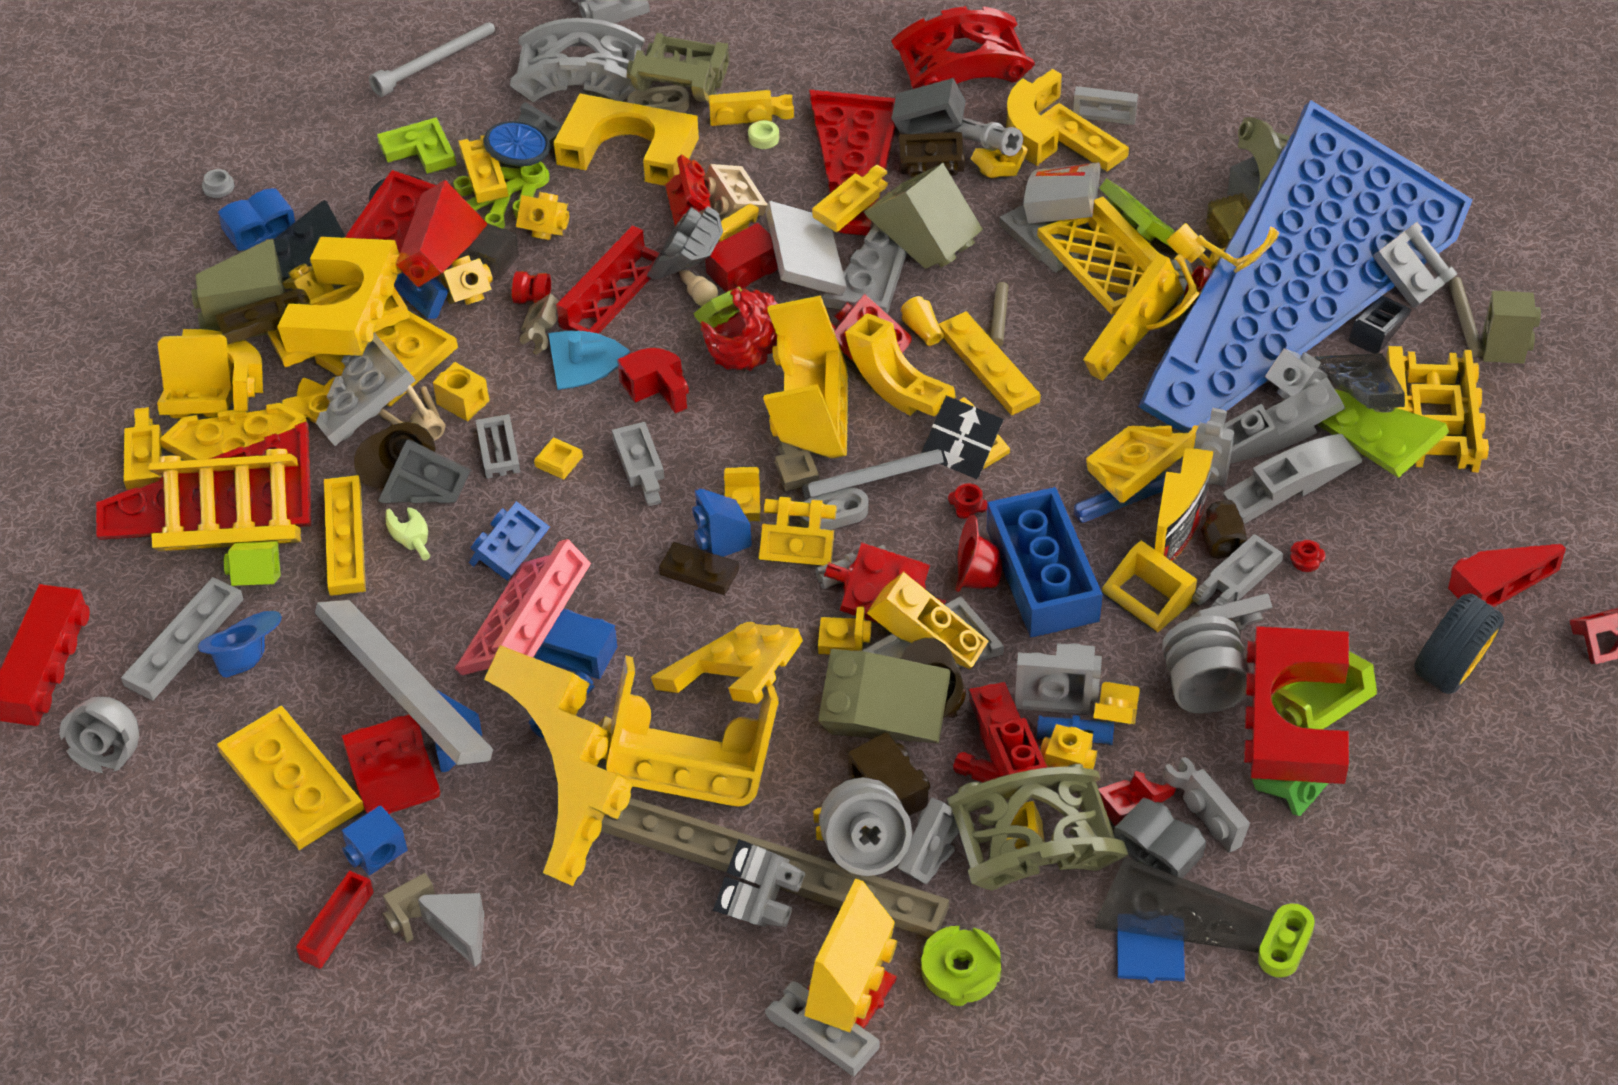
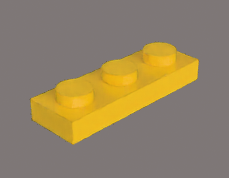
[1041,103,1129,172]

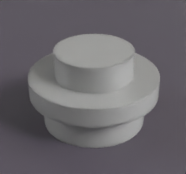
[202,169,234,198]

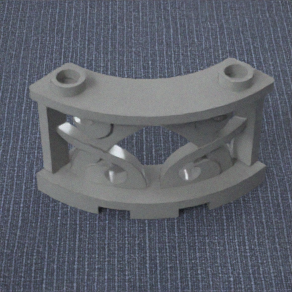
[510,18,644,102]

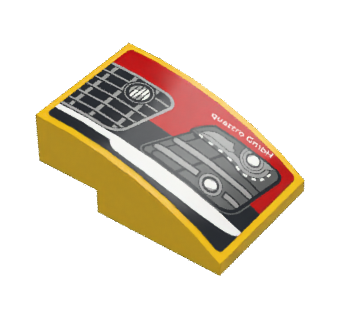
[1155,447,1213,561]

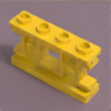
[1384,346,1489,472]

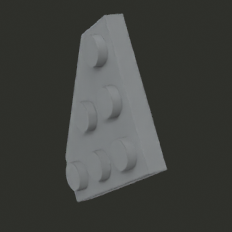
[316,333,416,446]

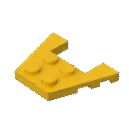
[651,622,803,704]

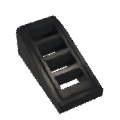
[1349,296,1411,355]

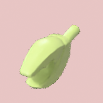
[385,507,430,560]

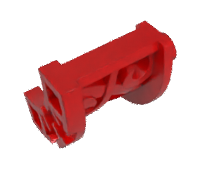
[891,6,1035,89]

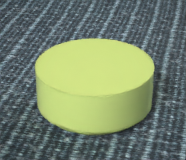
[748,120,779,149]

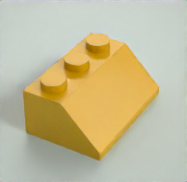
[804,879,897,1033]

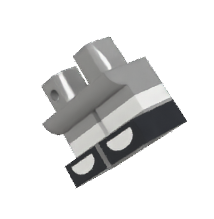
[713,839,805,927]

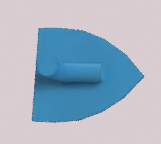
[548,331,630,390]

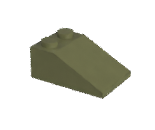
[818,649,950,743]

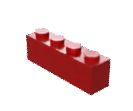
[0,584,90,726]

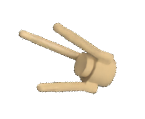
[378,385,446,441]

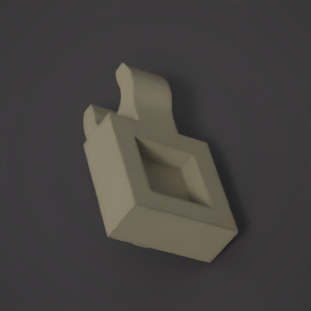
[520,294,559,355]
[775,437,819,491]

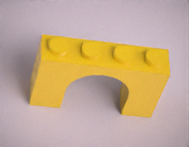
[554,94,699,186]
[277,237,402,356]

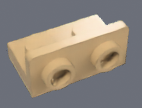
[704,164,767,221]

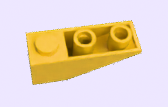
[867,572,988,669]

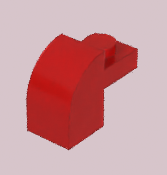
[617,348,689,414]

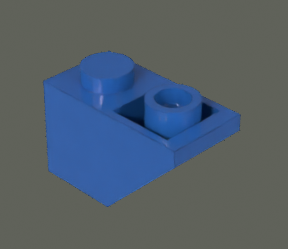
[692,489,752,557]

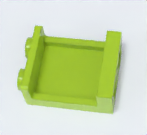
[1271,651,1377,729]

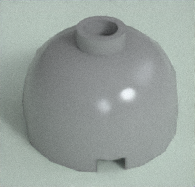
[59,696,139,773]

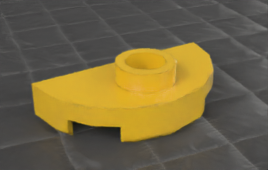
[717,203,759,243]

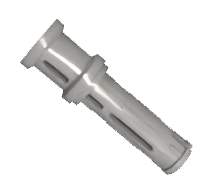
[944,118,1023,156]

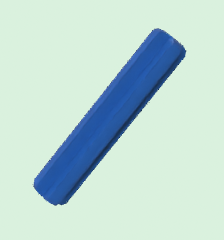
[1074,471,1166,523]

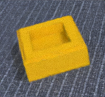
[534,437,583,480]

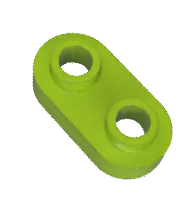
[1258,903,1315,978]

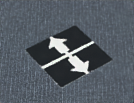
[921,395,1004,480]

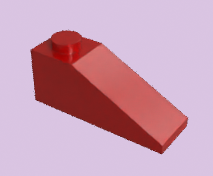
[1448,544,1566,607]

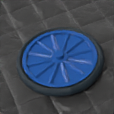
[484,121,550,166]

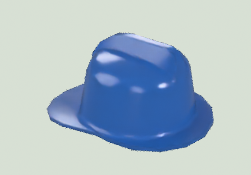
[198,611,282,677]

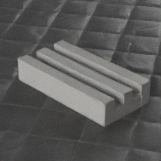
[1073,86,1138,125]
[476,414,520,478]

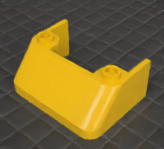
[763,295,848,459]
[606,655,779,807]

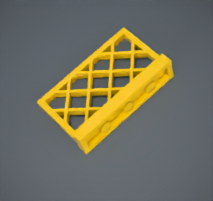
[1037,197,1179,315]

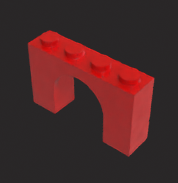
[1244,626,1349,784]

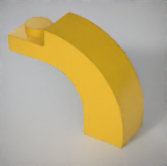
[1006,69,1062,166]
[845,313,956,417]
[182,329,263,411]

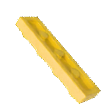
[938,311,1041,416]
[324,475,366,596]

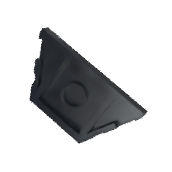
[273,200,345,282]

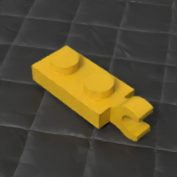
[709,90,794,126]
[812,165,888,232]
[124,407,162,490]

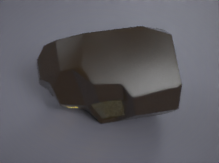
[1201,500,1247,559]

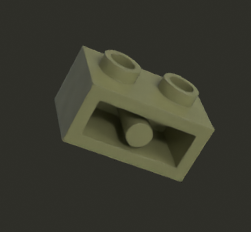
[1481,291,1541,364]

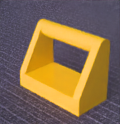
[1101,540,1197,632]

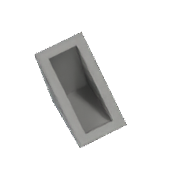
[418,893,484,967]

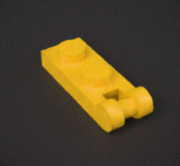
[458,135,509,203]

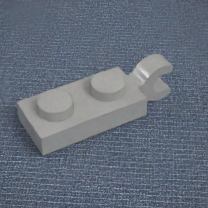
[1194,408,1234,487]
[612,422,665,507]
[1163,757,1250,853]

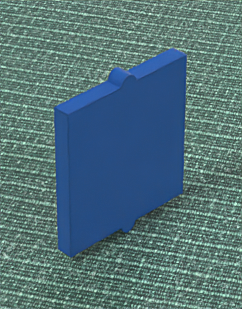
[1117,913,1185,983]

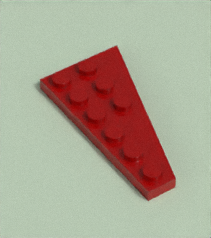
[809,89,896,236]
[96,421,311,540]

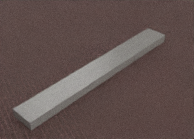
[315,600,493,765]

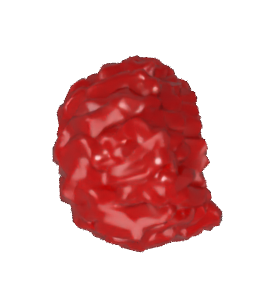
[700,288,778,371]

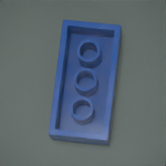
[986,487,1103,638]

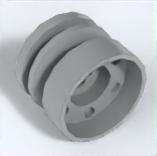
[1162,615,1251,714]

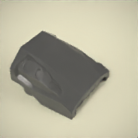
[647,206,723,280]

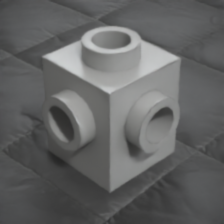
[1265,348,1328,399]

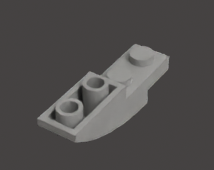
[1224,377,1345,464]
[1223,434,1362,524]

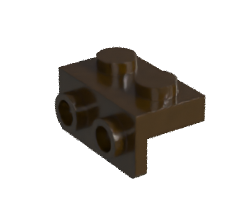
[899,132,965,177]

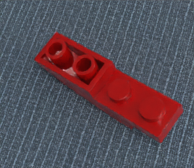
[969,682,1047,776]

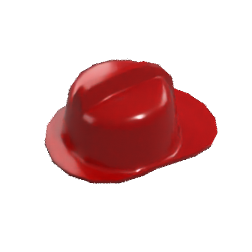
[955,515,1002,593]

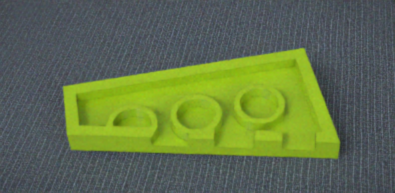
[1317,389,1449,478]

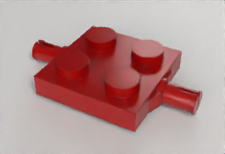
[824,542,946,624]

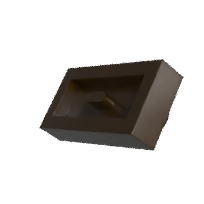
[659,541,739,596]

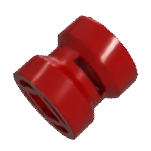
[512,271,552,304]

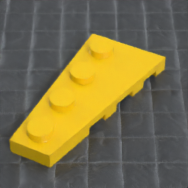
[1083,253,1184,381]

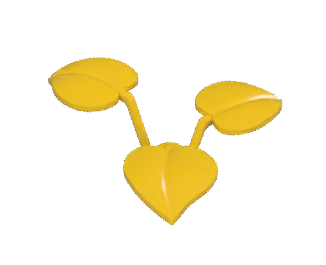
[1145,223,1279,330]

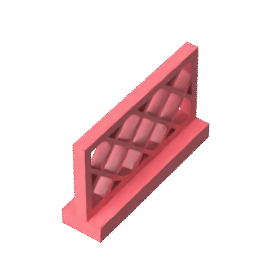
[455,539,591,675]

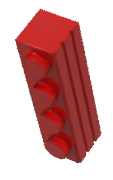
[296,870,374,969]

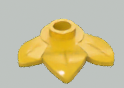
[282,375,341,423]

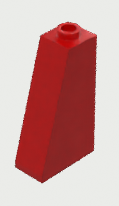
[396,180,488,287]

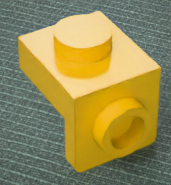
[971,144,1028,178]

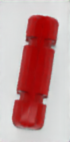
[953,752,1002,783]

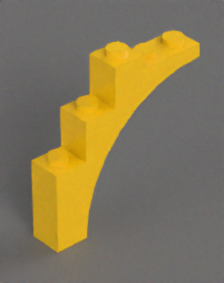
[484,645,633,886]

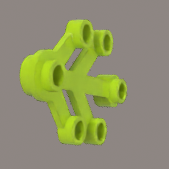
[453,162,550,232]

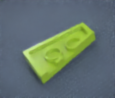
[1099,178,1175,248]

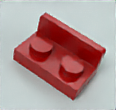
[665,154,711,226]

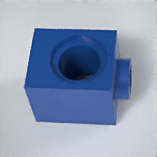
[342,805,407,876]

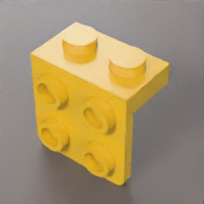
[157,334,233,418]

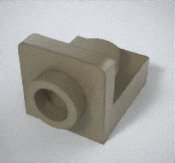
[382,873,435,943]

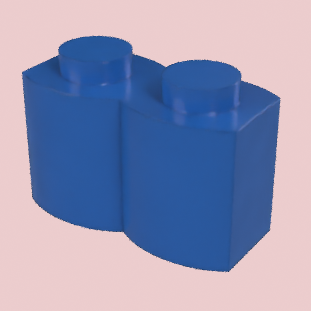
[218,188,295,251]

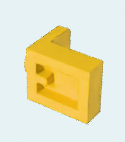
[282,264,334,300]
[724,467,760,521]
[818,607,871,655]
[1093,682,1140,724]

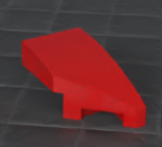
[1098,771,1177,826]

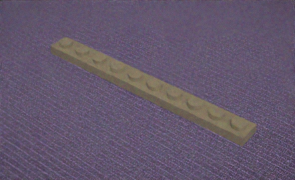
[601,798,949,938]

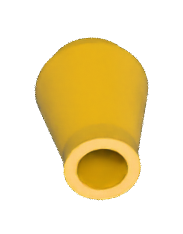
[900,296,944,346]

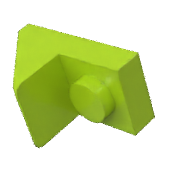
[693,286,742,328]

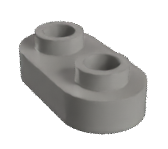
[800,487,869,530]

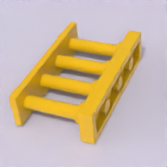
[149,449,301,551]

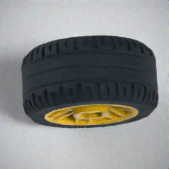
[1414,593,1504,694]

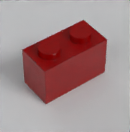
[705,223,778,292]

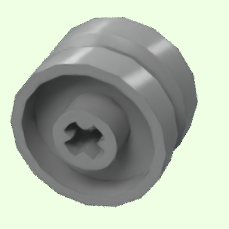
[819,777,912,876]

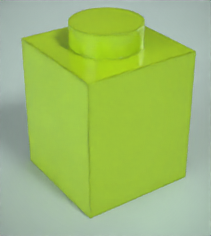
[224,541,281,586]

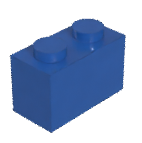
[533,609,618,679]

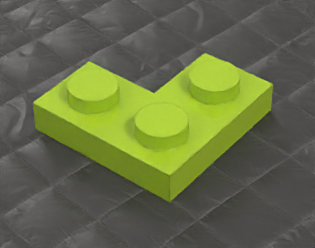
[377,117,457,174]

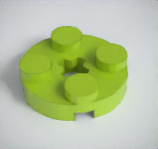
[921,926,1001,1006]

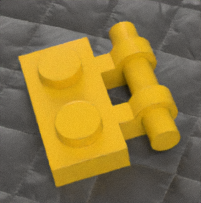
[759,497,837,566]

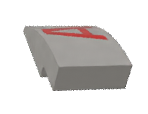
[1023,162,1101,224]

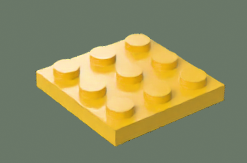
[315,311,458,407]

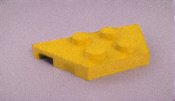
[1086,426,1198,503]

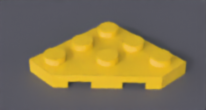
[160,403,307,461]

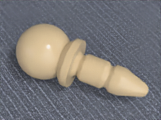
[679,270,718,306]

